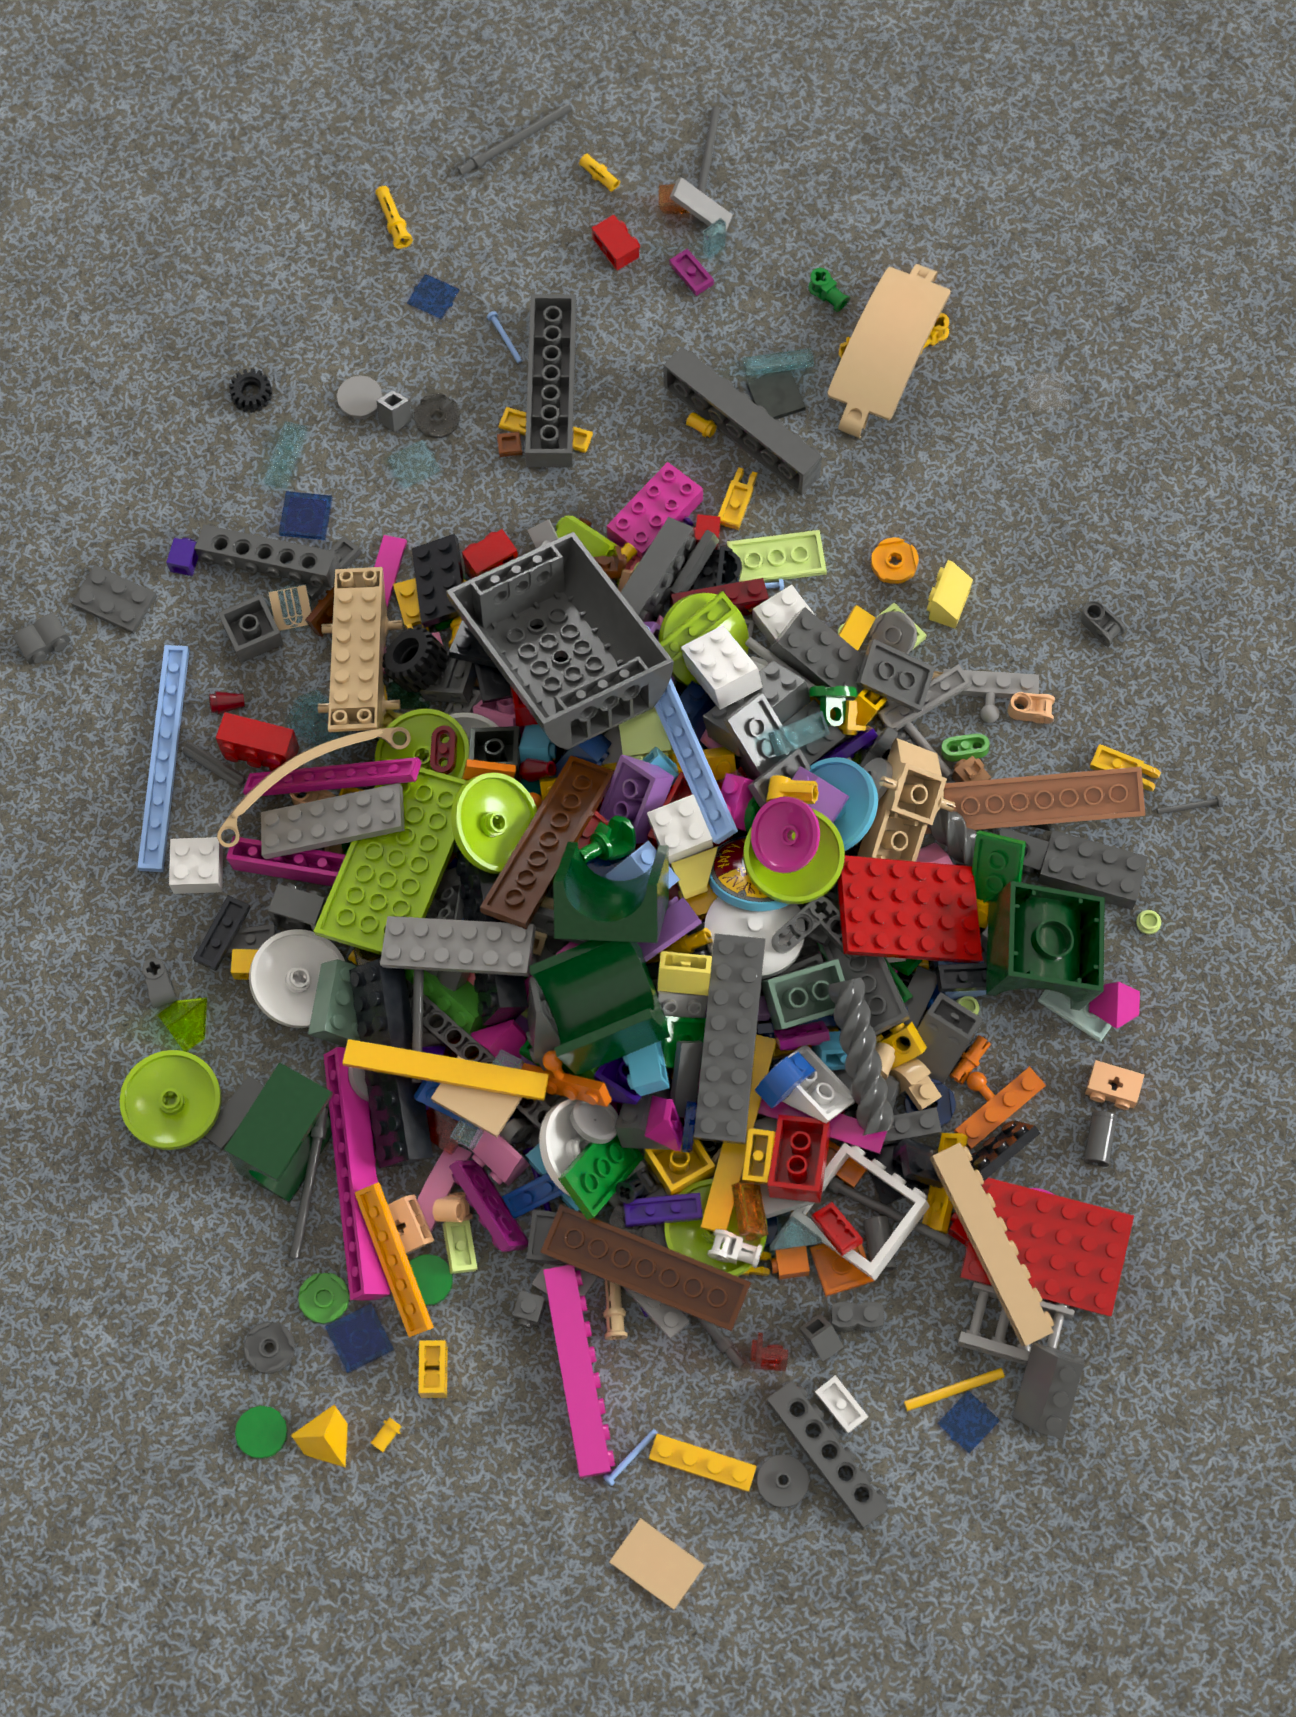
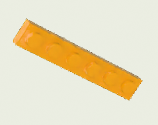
[354,1183,434,1337]

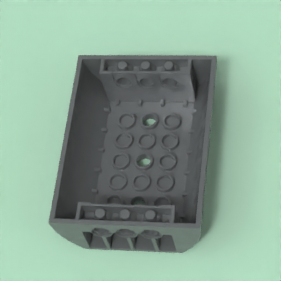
[446,532,674,749]

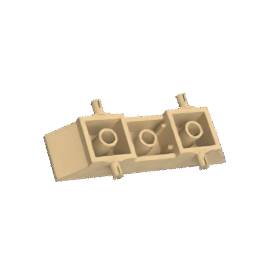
[318,567,403,732]
[857,738,955,862]

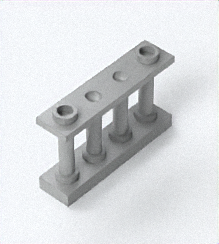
[957,1282,1075,1365]

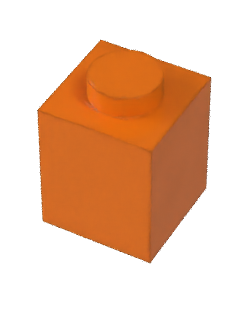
[771,1246,810,1280]

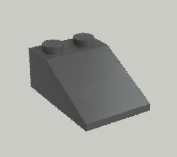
[526,977,560,1071]

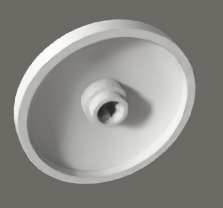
[704,897,805,979]
[249,929,345,1028]
[539,1099,590,1196]

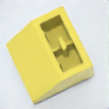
[926,560,973,629]
[657,951,712,996]

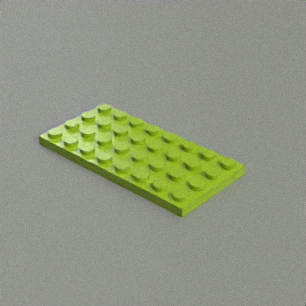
[313,758,468,955]

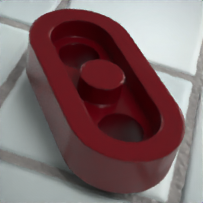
[430,725,458,775]

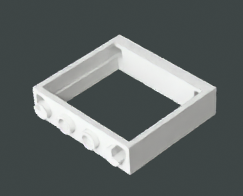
[790,1143,930,1280]

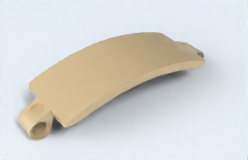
[827,264,951,438]
[217,727,411,847]

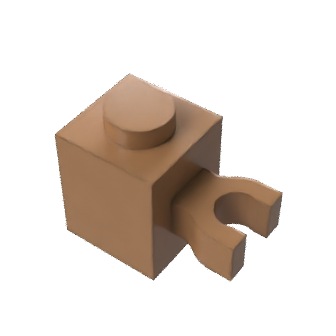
[952,756,991,782]

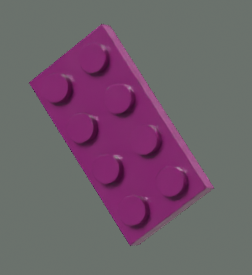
[449,1160,529,1252]

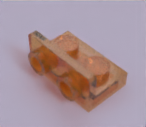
[731,1182,768,1242]

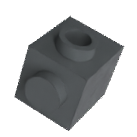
[377,390,411,432]
[513,1290,546,1329]
[799,1314,843,1362]

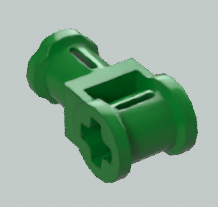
[808,268,850,312]

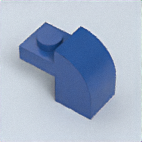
[755,1052,815,1109]

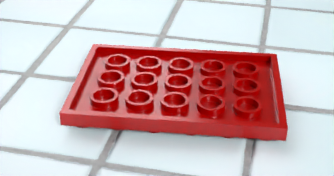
[837,855,983,964]
[960,1178,1134,1317]

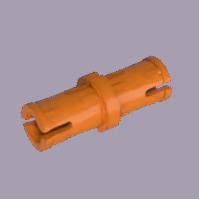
[949,1035,991,1085]

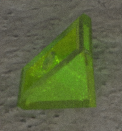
[157,997,207,1052]

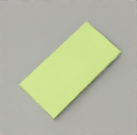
[727,530,827,582]

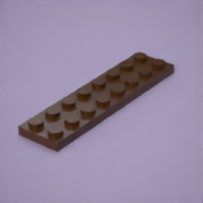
[480,755,614,929]
[541,1204,751,1332]

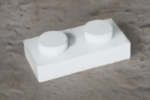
[815,1376,868,1434]

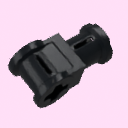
[616,1165,663,1204]

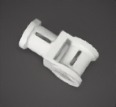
[707,1229,763,1268]

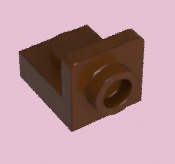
[593,546,626,579]

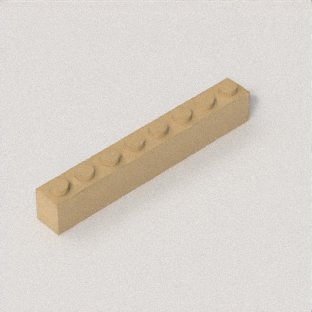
[930,1143,1054,1346]

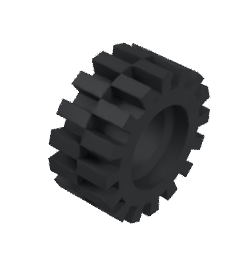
[229,368,272,413]

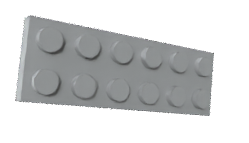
[261,783,405,859]
[380,916,536,976]

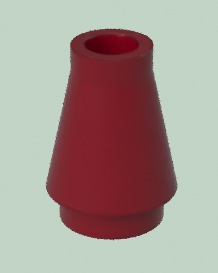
[209,691,245,715]
[519,758,556,782]

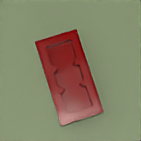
[811,1202,863,1256]

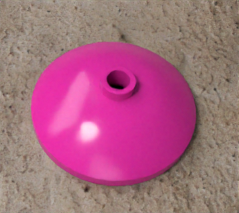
[751,797,820,873]

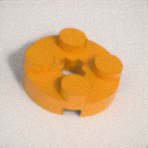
[871,538,919,584]

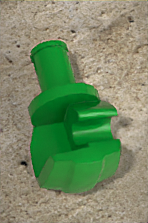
[579,815,636,864]

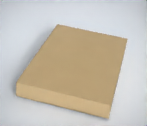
[431,1056,523,1138]
[609,1518,705,1610]

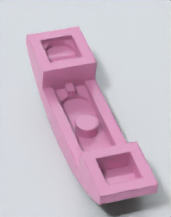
[405,1142,472,1233]

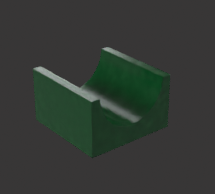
[553,842,669,943]
[986,881,1105,1011]
[529,940,671,1075]
[224,1062,333,1203]

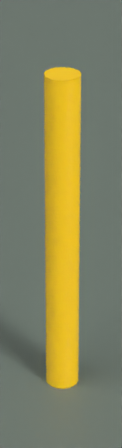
[904,1368,1005,1411]

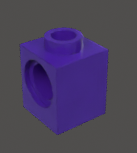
[166,538,199,576]

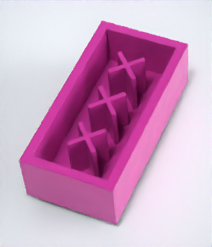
[607,462,703,559]

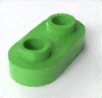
[941,733,990,762]

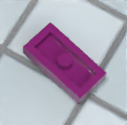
[669,248,714,296]
[774,1021,830,1051]

